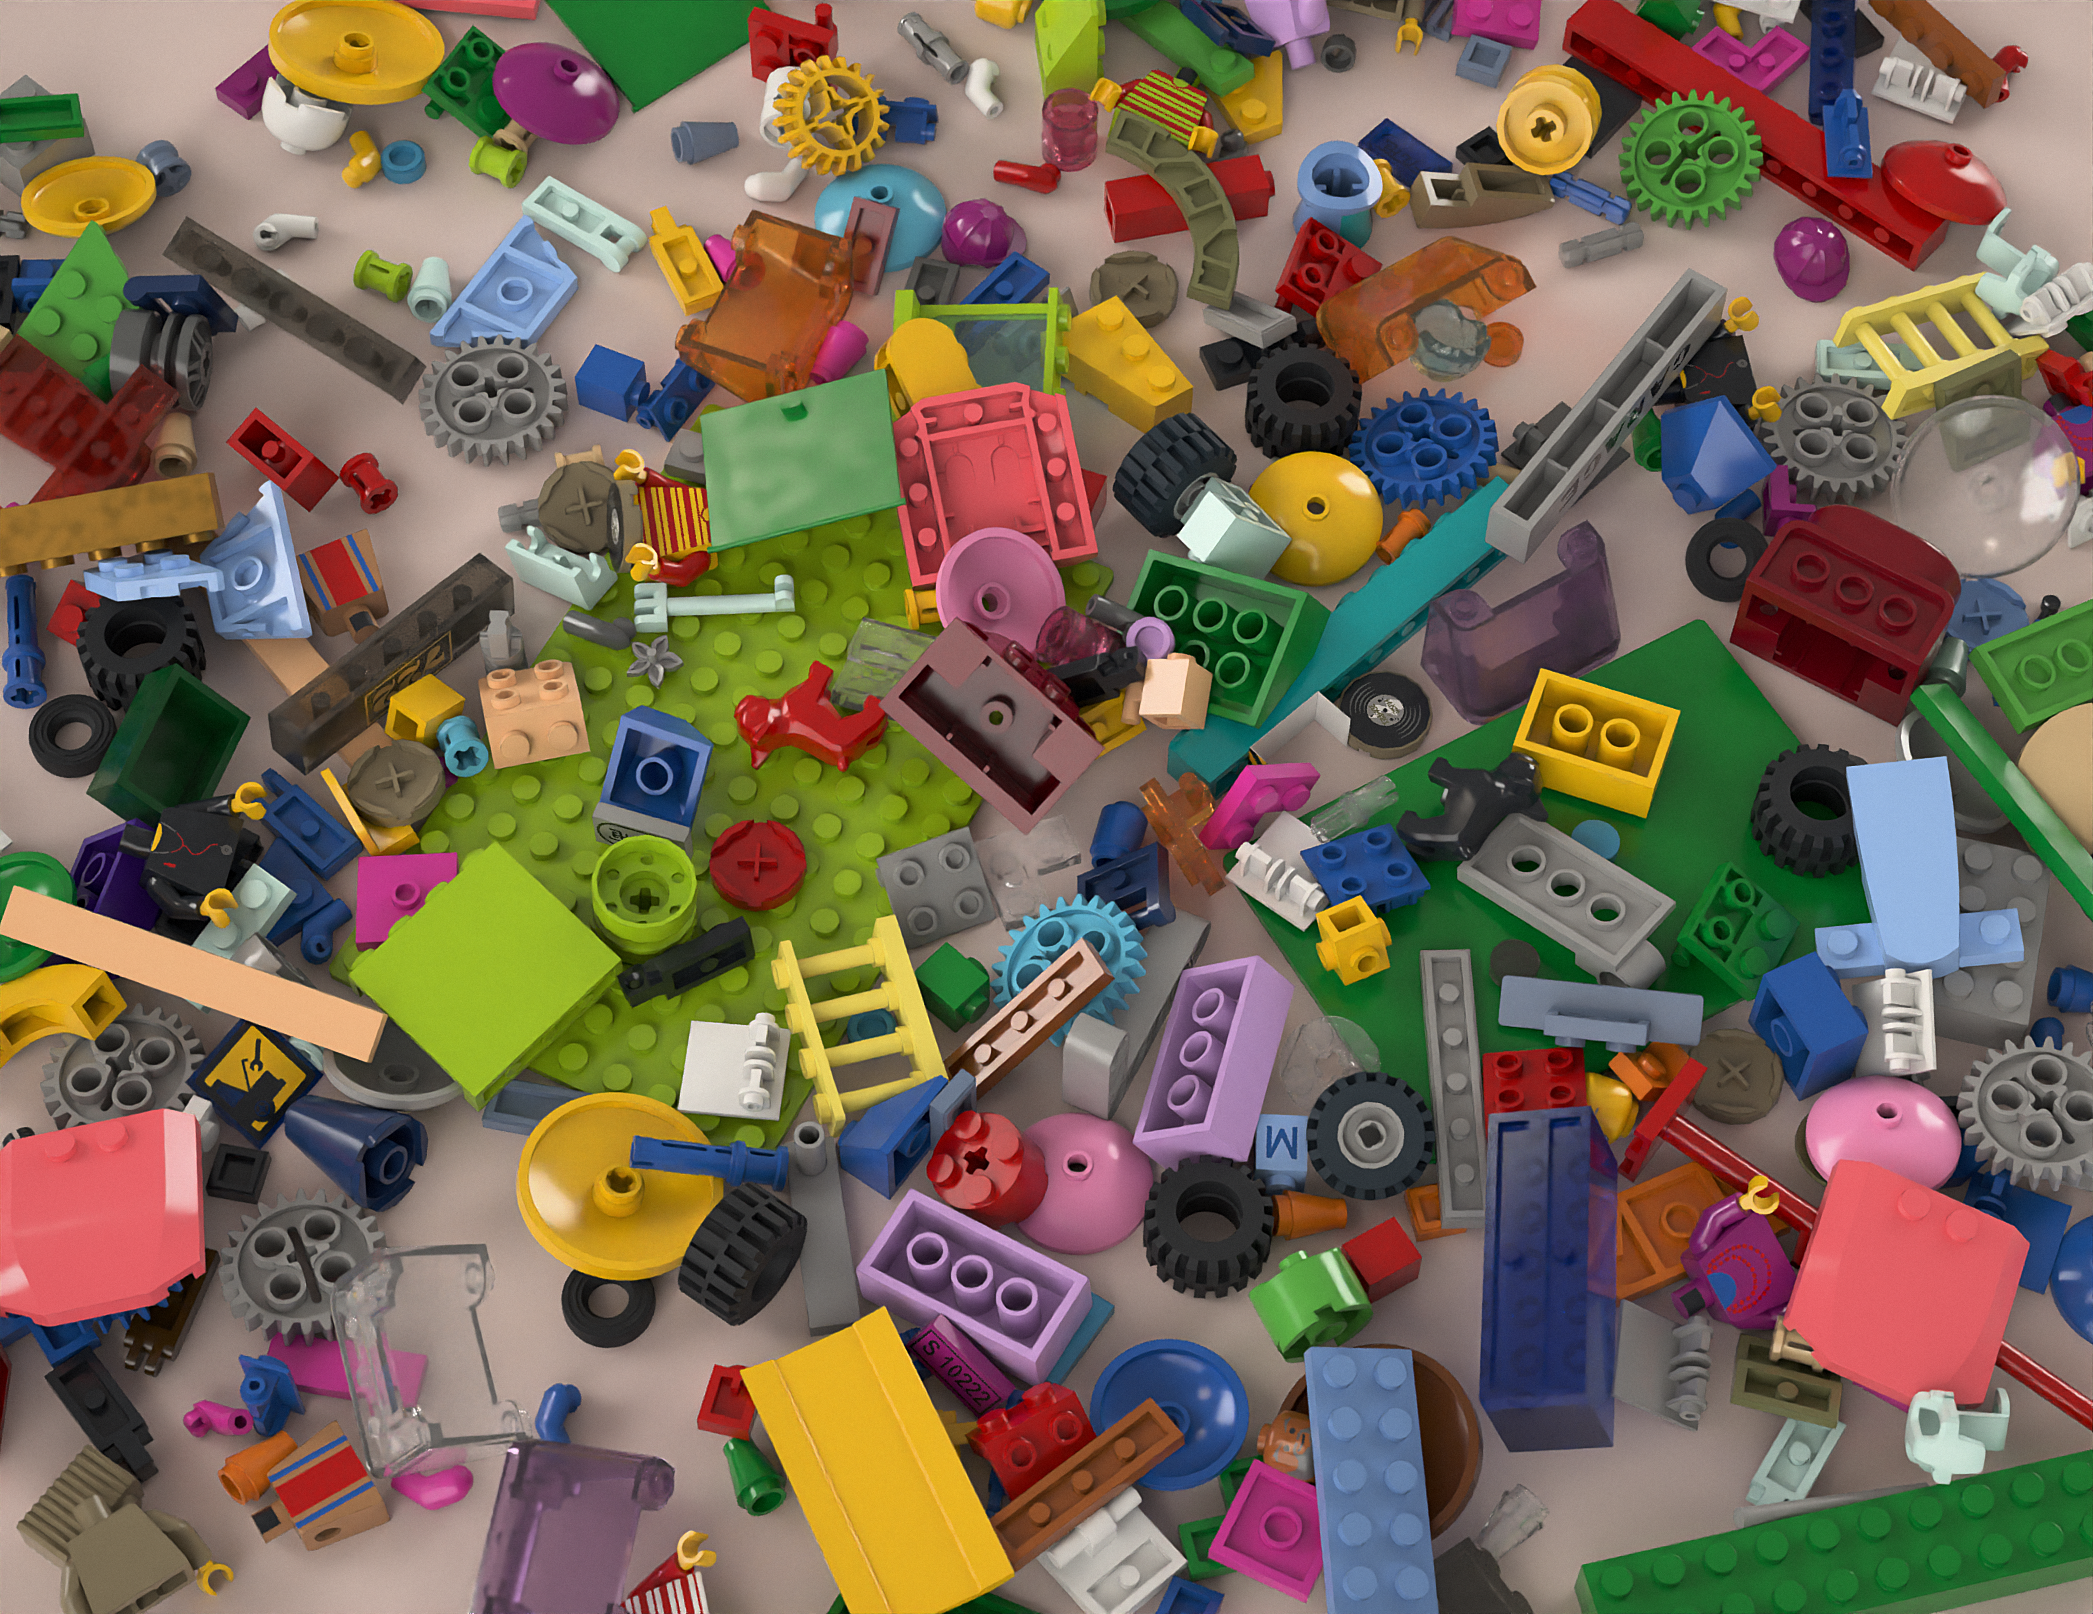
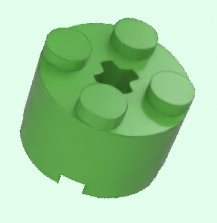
[1248,1247,1374,1363]

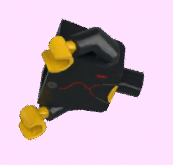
[1653,297,1782,431]
[117,782,268,928]

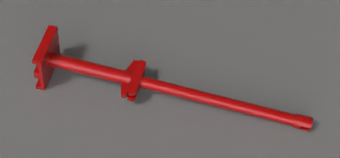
[1616,1057,2093,1432]

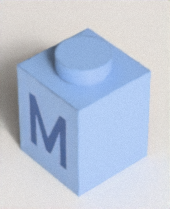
[1253,1114,1308,1196]

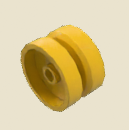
[1496,64,1602,175]

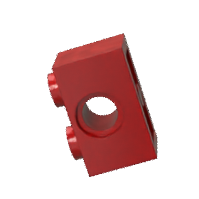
[226,407,340,513]

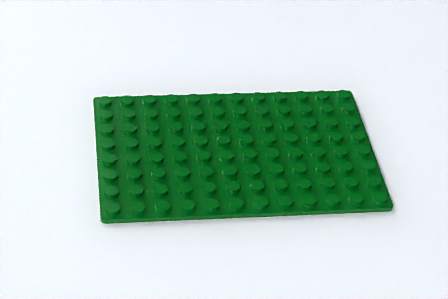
[1223,619,1872,1164]

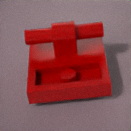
[748,3,839,93]
[1274,217,1383,338]

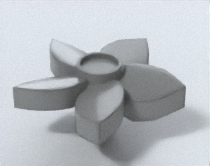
[627,635,684,689]

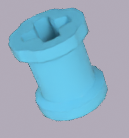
[436,715,489,777]

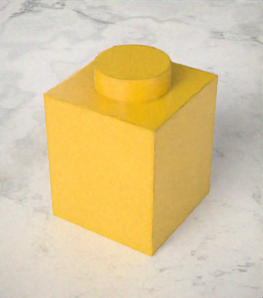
[384,673,465,750]

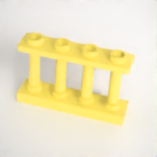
[1833,271,2050,420]
[771,914,949,1138]

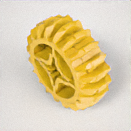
[772,55,890,176]

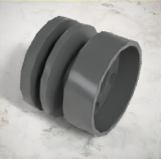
[110,308,213,411]

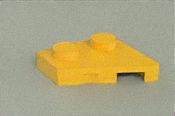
[1205,50,1283,146]

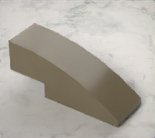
[1409,163,1556,229]

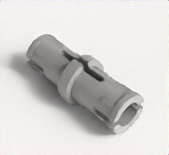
[897,12,969,85]

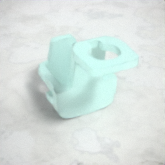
[1975,207,2059,319]
[1904,1388,2010,1485]

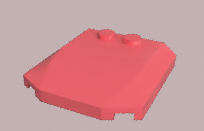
[893,382,1098,591]
[0,1108,206,1327]
[1782,1159,2030,1410]

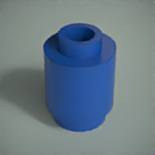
[1090,801,1148,868]

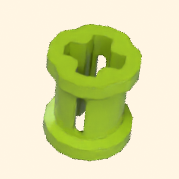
[469,136,527,188]
[353,250,413,303]

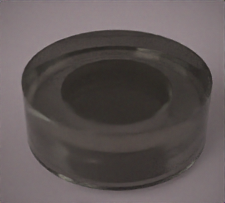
[1489,939,1540,987]

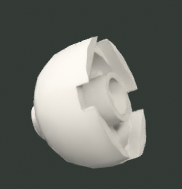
[261,74,354,155]

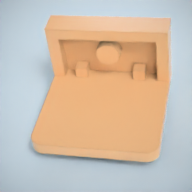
[478,660,590,769]

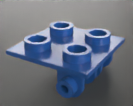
[1300,823,1430,917]
[1963,1168,2072,1295]

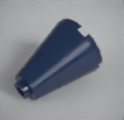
[284,1095,428,1212]

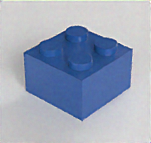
[1748,951,1869,1101]

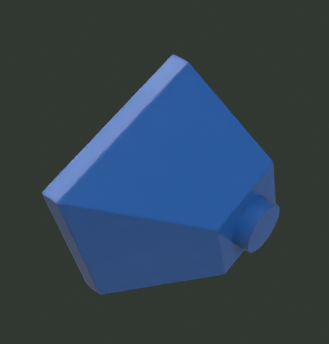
[1661,395,1777,515]
[599,705,714,830]
[838,1075,949,1200]

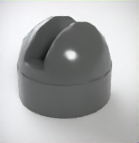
[1321,34,1356,73]

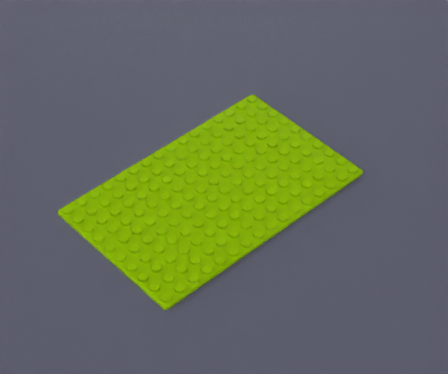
[329,404,1114,1150]

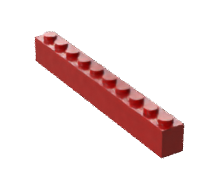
[1562,0,1950,272]

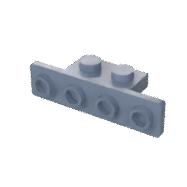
[1498,975,1704,1053]

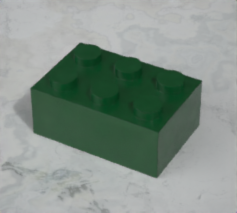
[86,663,251,829]

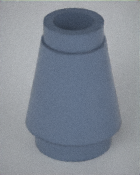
[671,121,739,165]

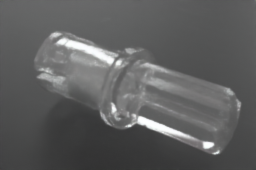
[1309,775,1399,843]

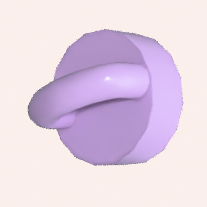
[1126,617,1175,666]

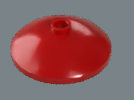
[1881,140,2007,226]

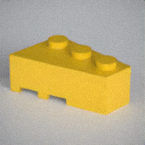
[1041,295,1193,434]

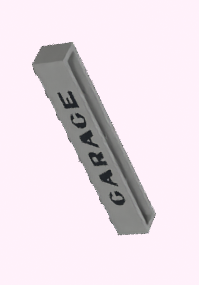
[1485,268,1728,564]

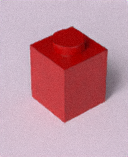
[1341,1217,1422,1304]

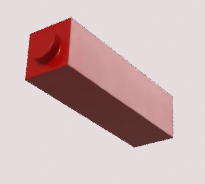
[1104,154,1275,243]

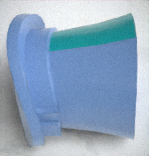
[1293,141,1383,249]

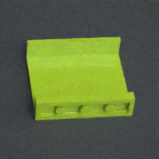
[348,841,623,1112]

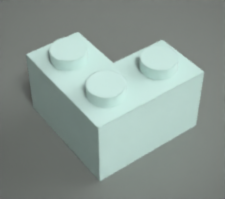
[1177,476,1292,580]

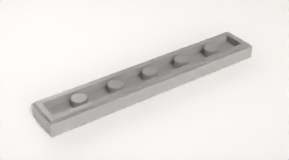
[1419,949,1494,1229]

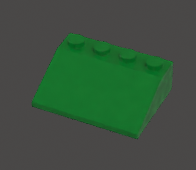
[1108,549,1331,729]

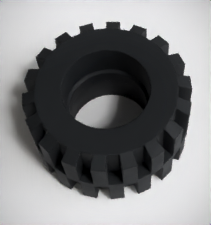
[1245,343,1362,459]
[76,595,206,714]
[1750,744,1866,878]
[1143,1155,1274,1299]
[678,1182,808,1326]

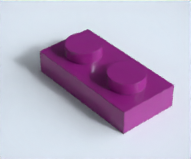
[215,44,281,121]

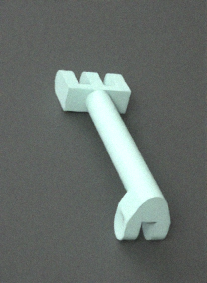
[634,575,795,633]

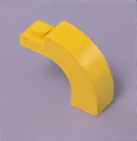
[0,964,128,1069]

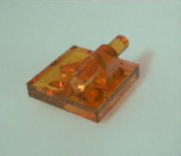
[1139,772,1226,896]

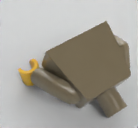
[60,1495,233,1614]

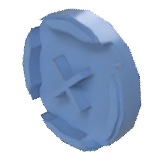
[1943,577,2029,661]

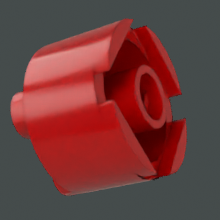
[926,1110,1048,1230]

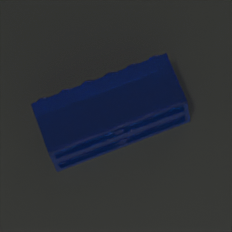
[1479,1106,1618,1453]

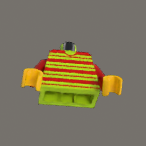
[1089,67,1219,159]

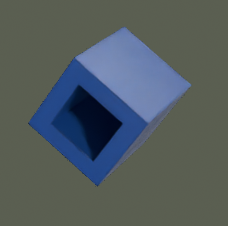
[575,344,650,422]

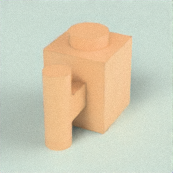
[1121,653,1213,729]

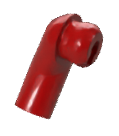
[1992,45,2028,102]
[993,160,1061,194]

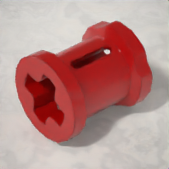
[339,453,398,514]

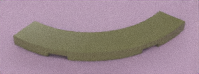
[1106,109,1239,311]

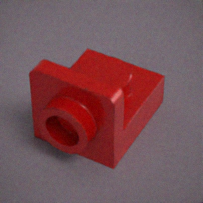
[697,1364,758,1441]

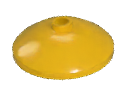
[21,156,157,239]
[1248,451,1383,587]

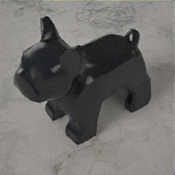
[1396,751,1549,862]

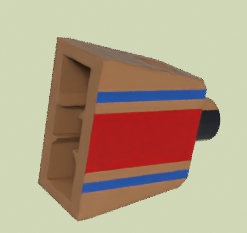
[296,528,389,644]
[250,1420,390,1551]

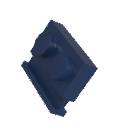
[1180,0,1276,58]

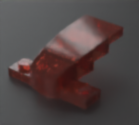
[0,334,181,504]

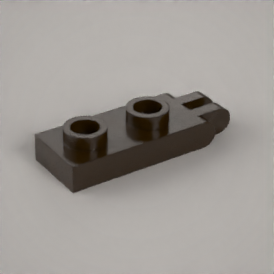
[123,1247,221,1377]

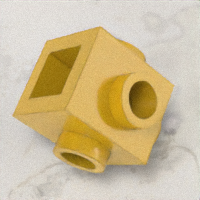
[1315,895,1392,986]

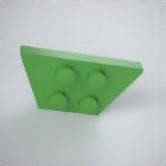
[0,220,143,380]

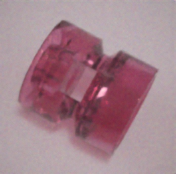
[1041,88,1099,172]
[1035,606,1126,667]

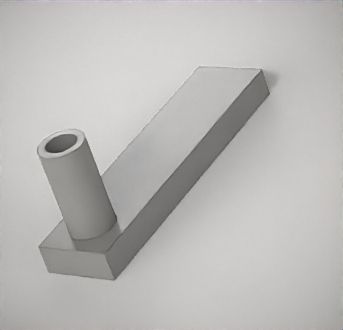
[783,1121,861,1337]

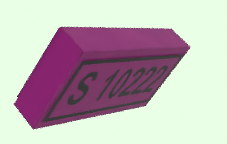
[905,1314,1016,1419]

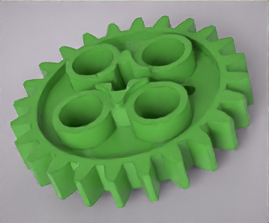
[1618,89,1764,230]

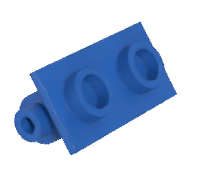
[1823,89,1873,178]
[849,96,939,145]
[636,346,719,442]
[238,1354,306,1437]

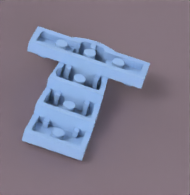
[1814,756,2024,979]

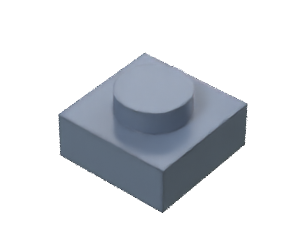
[1456,34,1512,88]

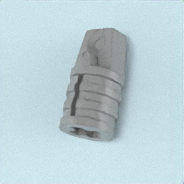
[479,610,528,675]

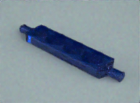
[1808,0,1857,132]

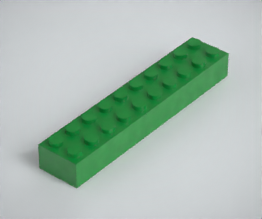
[1574,1449,2093,1614]

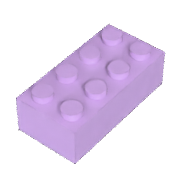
[1132,955,1295,1172]
[856,1188,1093,1386]

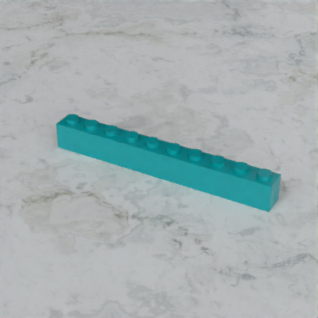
[1167,476,1509,808]

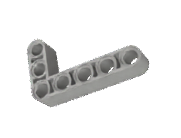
[1062,906,1211,1121]

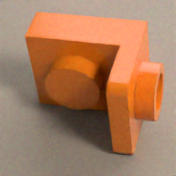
[1608,1041,1690,1102]

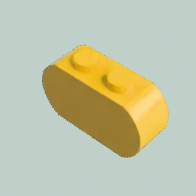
[874,318,982,419]

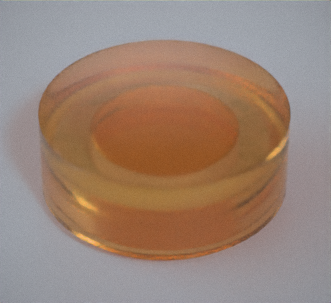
[1477,322,1524,367]

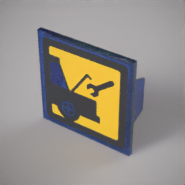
[185,1018,324,1150]

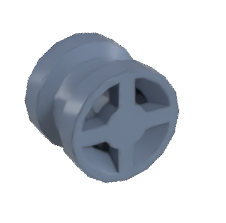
[136,140,192,197]

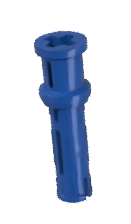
[2,574,47,709]
[629,1135,789,1192]

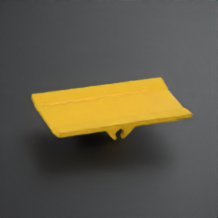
[740,1306,1015,1614]

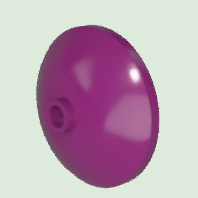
[492,42,620,145]

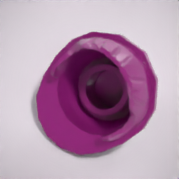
[941,198,1027,269]
[1773,217,1850,302]

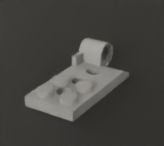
[1457,813,1676,989]

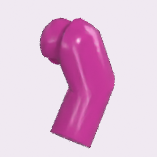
[183,1400,253,1438]
[391,1464,474,1510]

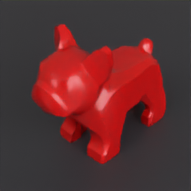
[733,660,889,773]

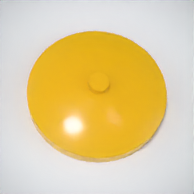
[268,0,444,105]
[516,1092,724,1280]

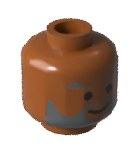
[1257,1410,1316,1486]

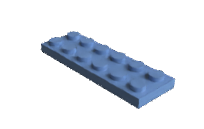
[1304,1347,1439,1614]

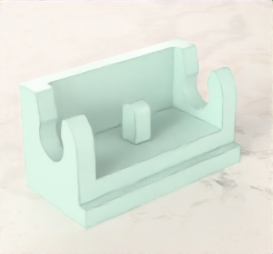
[504,525,618,611]

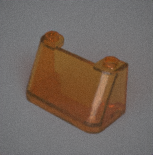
[675,209,854,403]
[1316,236,1537,385]

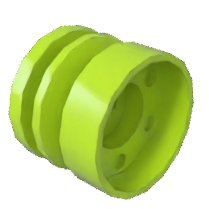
[591,835,697,964]

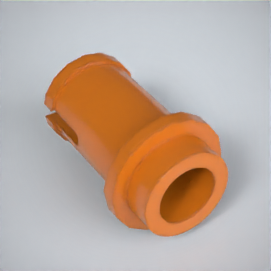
[1375,508,1431,565]

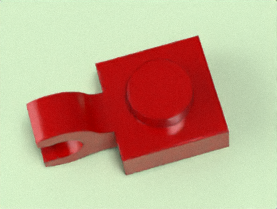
[2035,349,2093,407]

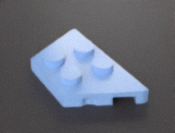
[429,214,578,350]
[199,480,313,640]
[83,549,225,602]

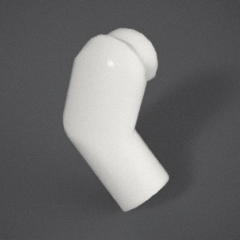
[965,58,1003,119]
[744,158,809,202]
[253,213,319,251]

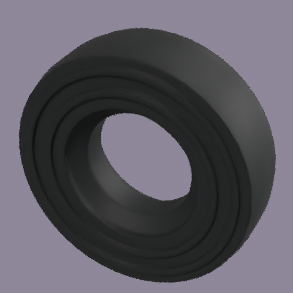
[1685,517,1769,602]
[29,694,118,778]
[561,1269,656,1348]

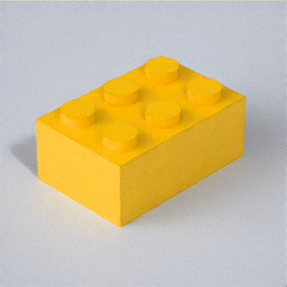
[1511,668,1681,819]

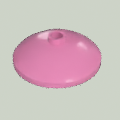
[936,527,1066,661]
[1805,1075,1962,1191]
[1013,1113,1153,1255]

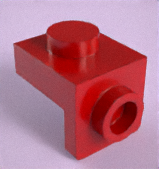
[46,579,104,647]

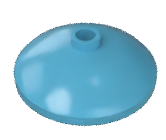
[815,164,947,273]

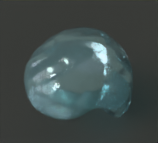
[1402,298,1492,382]

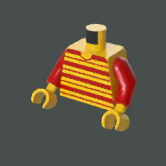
[614,449,718,588]

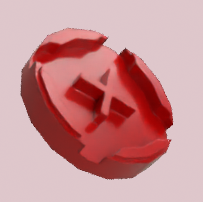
[709,819,807,912]

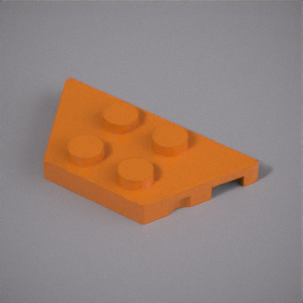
[1609,1161,1792,1308]

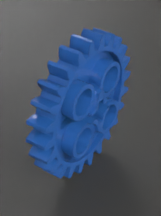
[1348,388,1499,509]

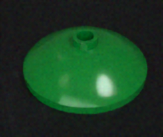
[0,851,77,984]

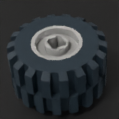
[1113,412,1237,538]
[1306,1071,1435,1200]

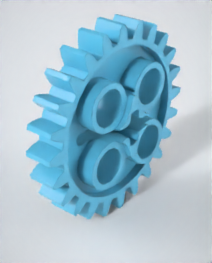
[990,894,1147,1047]

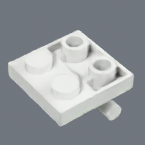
[1036,1485,1188,1614]

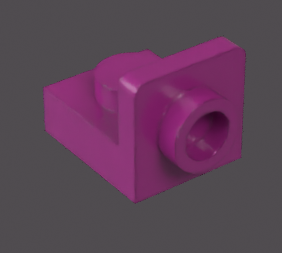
[1761,465,1817,537]

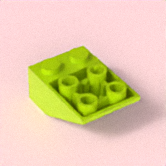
[1035,0,1106,107]

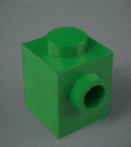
[914,942,990,1033]

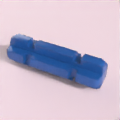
[1549,171,1632,225]

